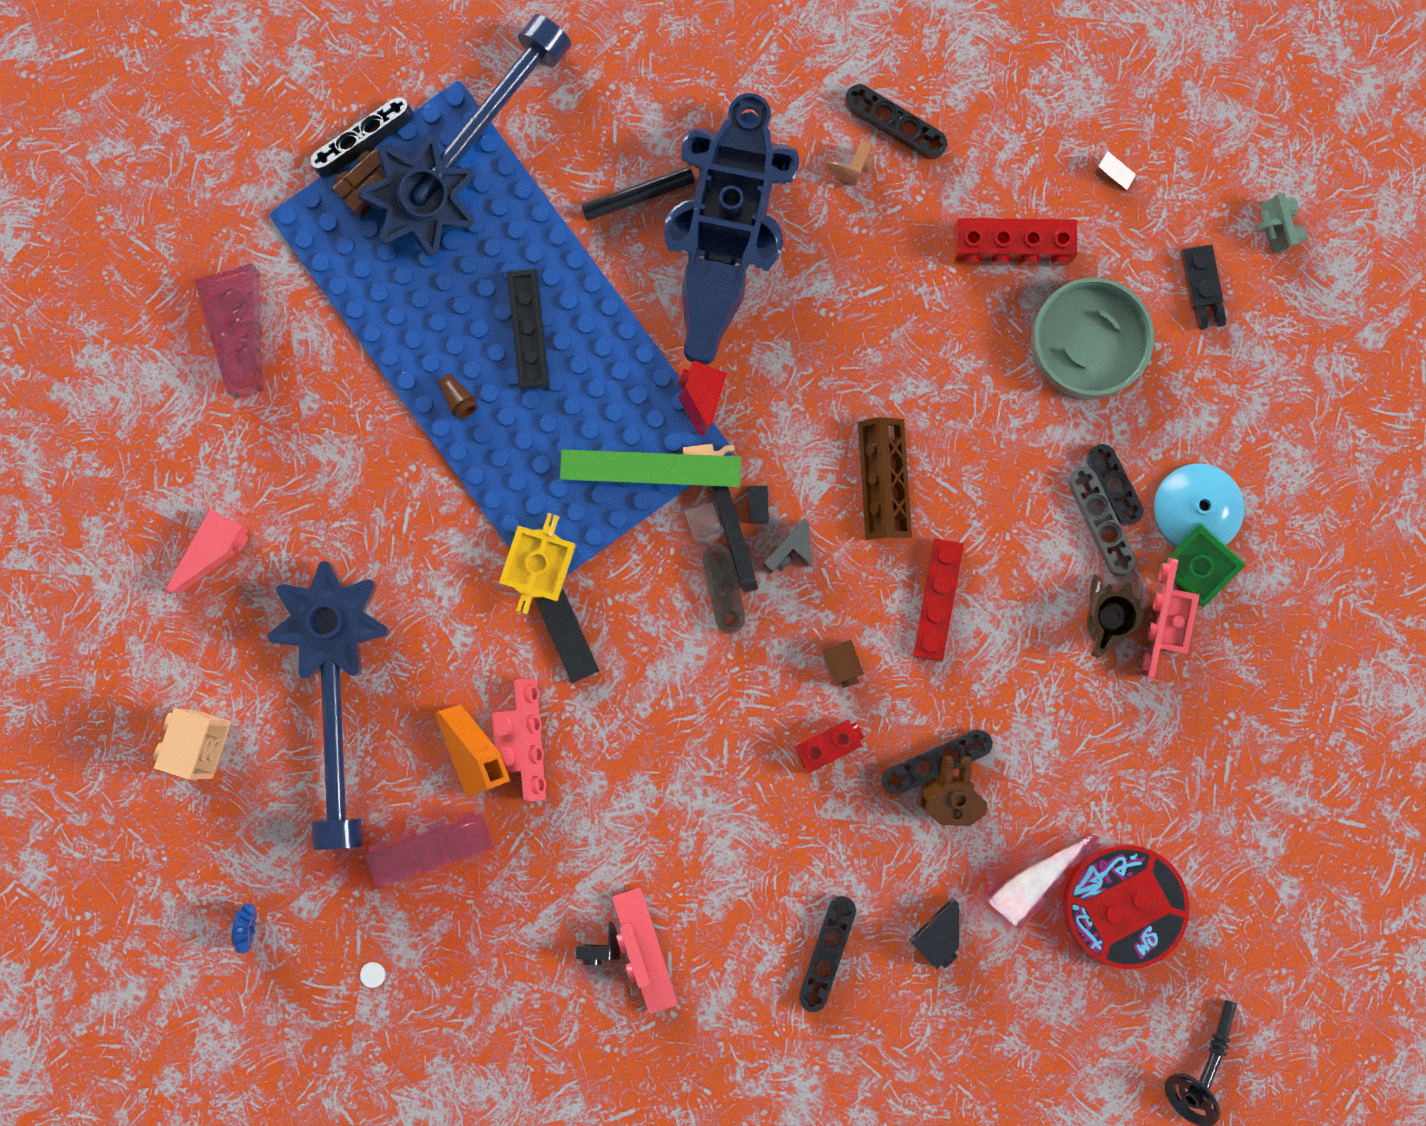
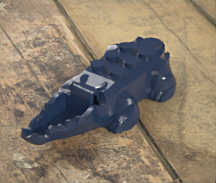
[664,93,799,365]

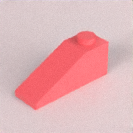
[166,509,248,594]

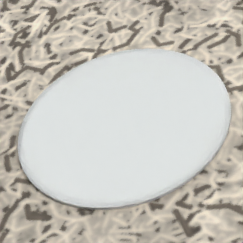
[360,962,385,988]

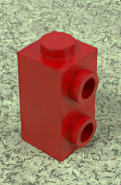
[793,719,864,774]

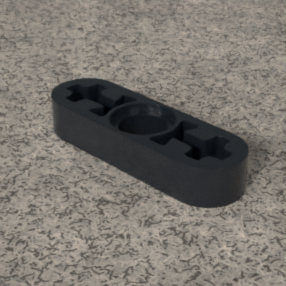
[1087,444,1144,526]

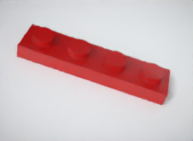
[912,538,964,662]

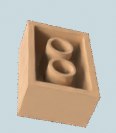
[153,708,232,780]

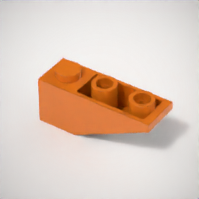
[435,704,510,798]

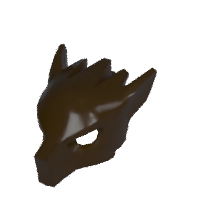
[1087,574,1153,658]

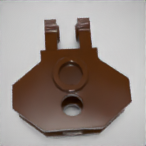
[919,756,987,826]

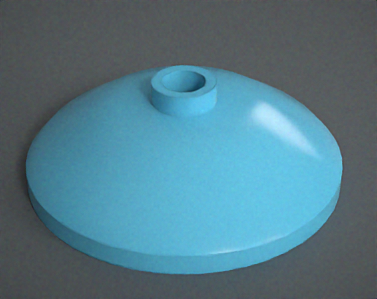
[1153,464,1244,547]

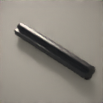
[582,167,695,220]

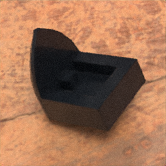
[576,921,620,965]

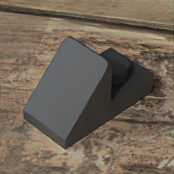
[763,518,812,573]

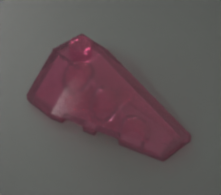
[984,833,1098,930]

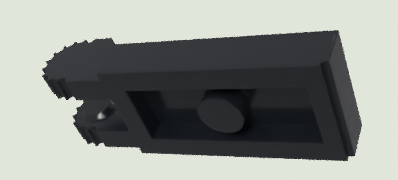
[1181,245,1226,330]

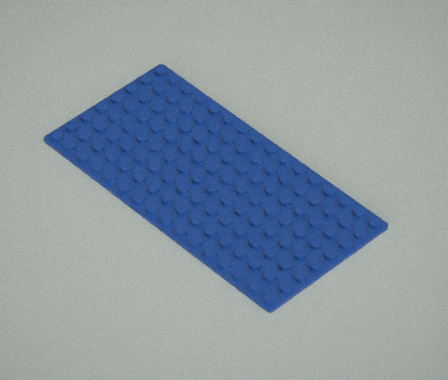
[270,81,733,576]

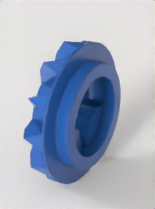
[232,903,257,954]

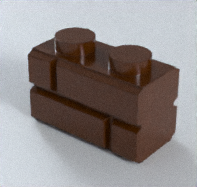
[332,148,384,219]

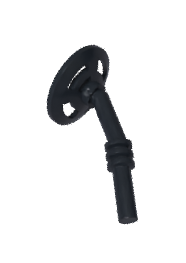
[1165,1000,1237,1126]

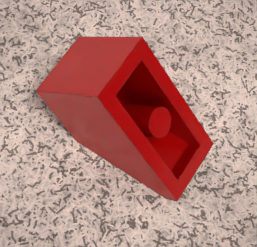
[677,361,727,436]

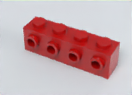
[955,218,1077,266]

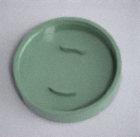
[1031,277,1154,400]

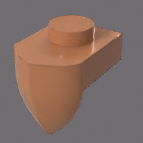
[826,140,874,186]

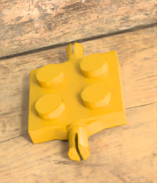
[499,513,576,615]

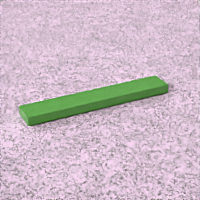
[560,449,742,487]

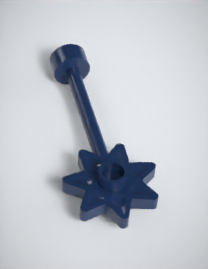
[357,14,571,257]
[268,561,390,850]

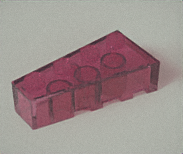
[194,263,264,399]
[361,810,495,891]

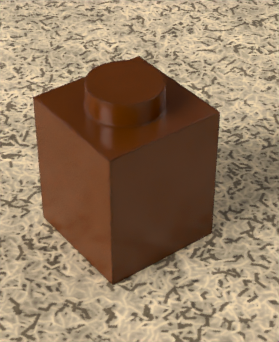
[821,640,864,688]

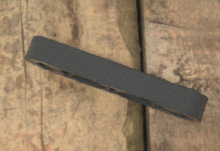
[1068,466,1136,576]

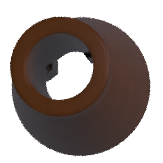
[438,374,478,420]

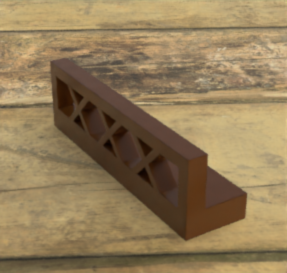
[858,417,912,540]

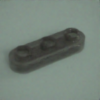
[703,544,745,634]

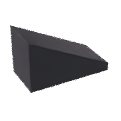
[749,486,769,523]

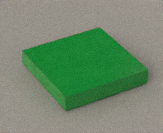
[1159,523,1246,608]

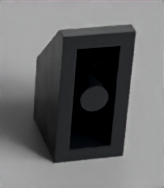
[909,897,959,969]

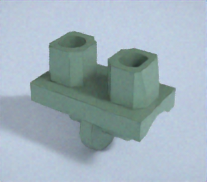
[1255,193,1307,254]

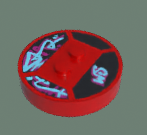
[1063,844,1190,969]

